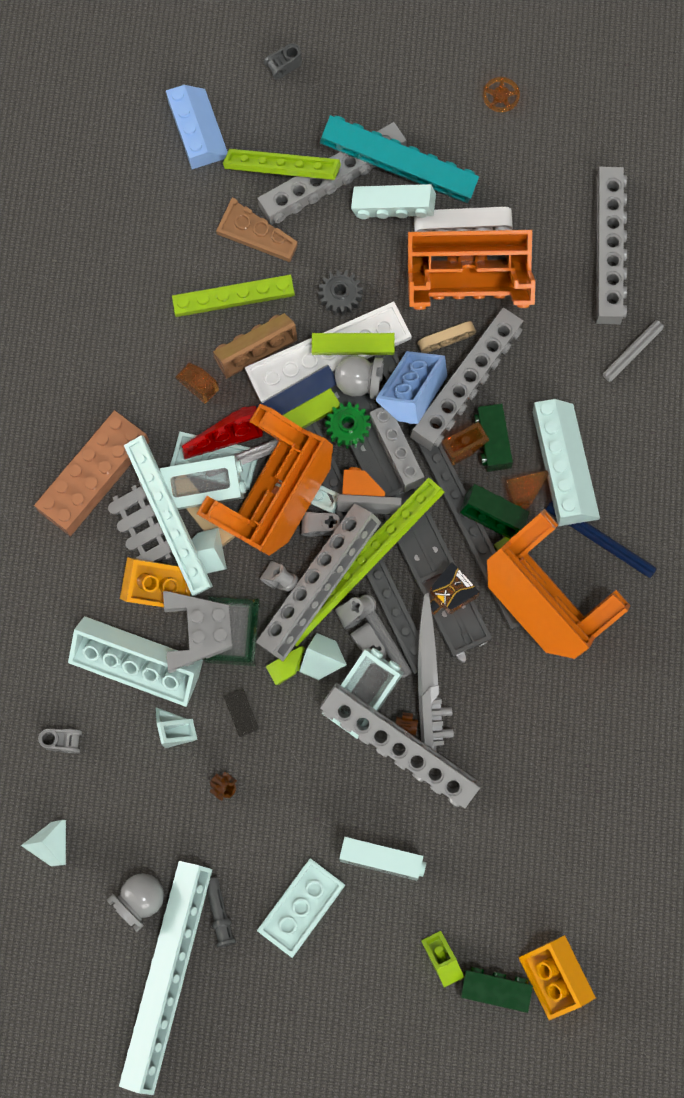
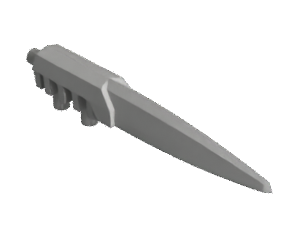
[418,593,454,752]

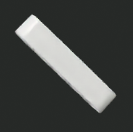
[414,207,513,232]

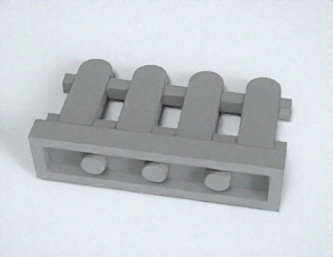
[108,480,172,562]

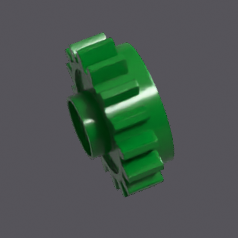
[325,402,371,449]

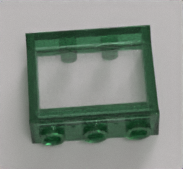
[203,596,261,666]

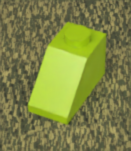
[421,931,464,987]

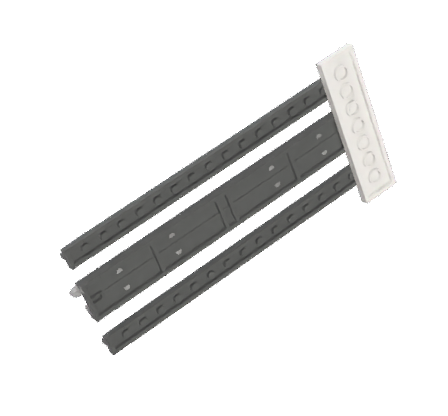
[245,302,522,675]

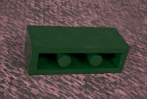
[474,404,513,472]
[459,484,530,539]
[460,967,533,1013]

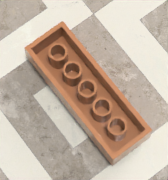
[34,410,150,537]

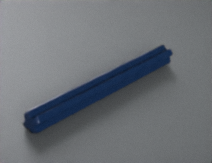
[546,501,656,578]

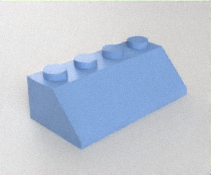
[166,85,228,169]
[376,351,447,424]

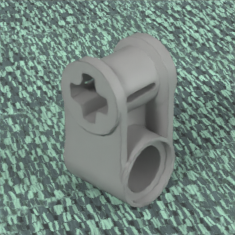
[301,512,341,537]
[260,561,298,592]
[335,595,376,629]
[350,622,386,665]
[38,729,82,754]

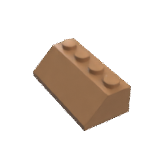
[213,313,297,379]

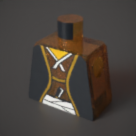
[430,562,480,615]

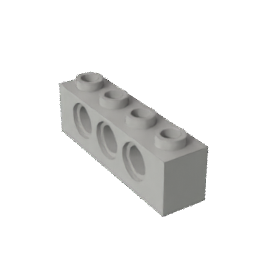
[370,407,424,492]

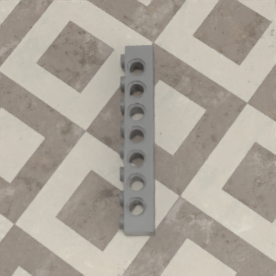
[257,122,407,225]
[596,167,627,325]
[410,307,523,451]
[256,503,381,661]
[320,683,480,808]

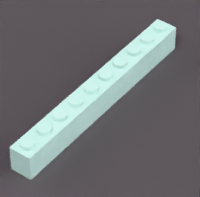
[119,861,212,1095]

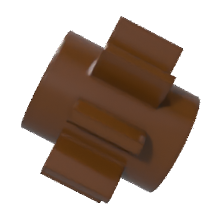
[396,712,418,736]
[210,771,237,801]

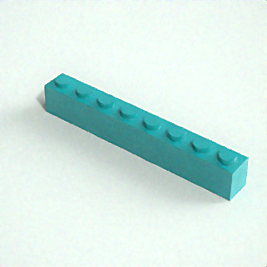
[320,115,479,203]

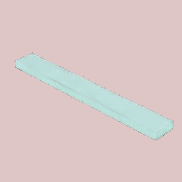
[124,436,213,596]

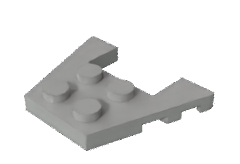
[163,591,232,673]

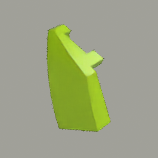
[266,646,305,685]

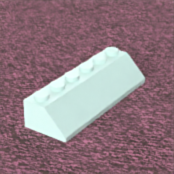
[532,399,600,526]
[68,616,203,707]

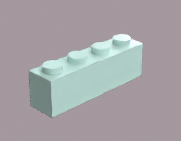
[351,184,436,219]

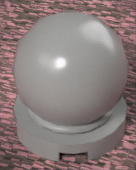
[335,355,384,400]
[107,873,165,932]

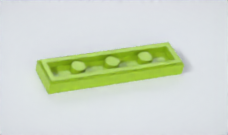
[312,333,395,355]

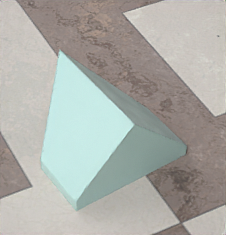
[191,528,227,574]
[299,633,347,680]
[156,707,197,748]
[21,820,66,866]

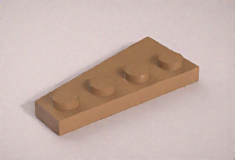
[216,197,298,262]

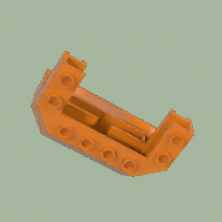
[408,230,535,310]
[197,404,333,556]
[487,509,631,659]

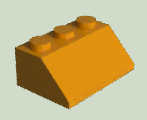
[518,935,596,1020]

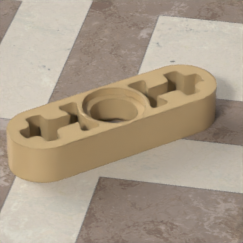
[418,321,476,353]

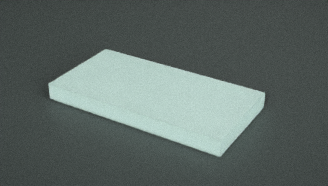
[170,432,258,490]
[257,858,345,958]

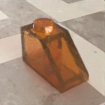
[175,363,219,404]
[442,422,489,465]
[505,470,548,509]

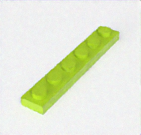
[223,149,341,180]
[172,275,295,317]

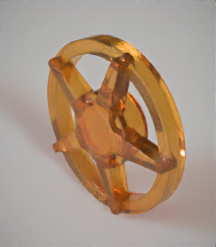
[483,77,520,112]

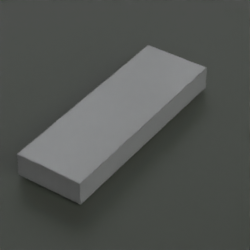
[337,494,401,514]

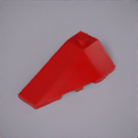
[182,406,263,460]

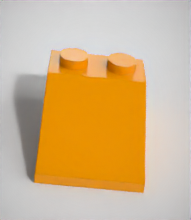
[120,557,190,607]

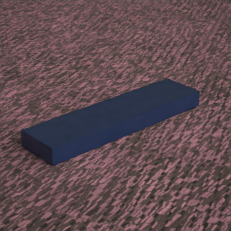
[256,365,336,415]

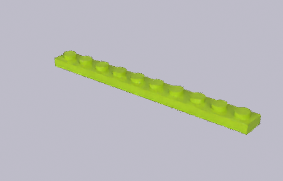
[295,478,445,646]

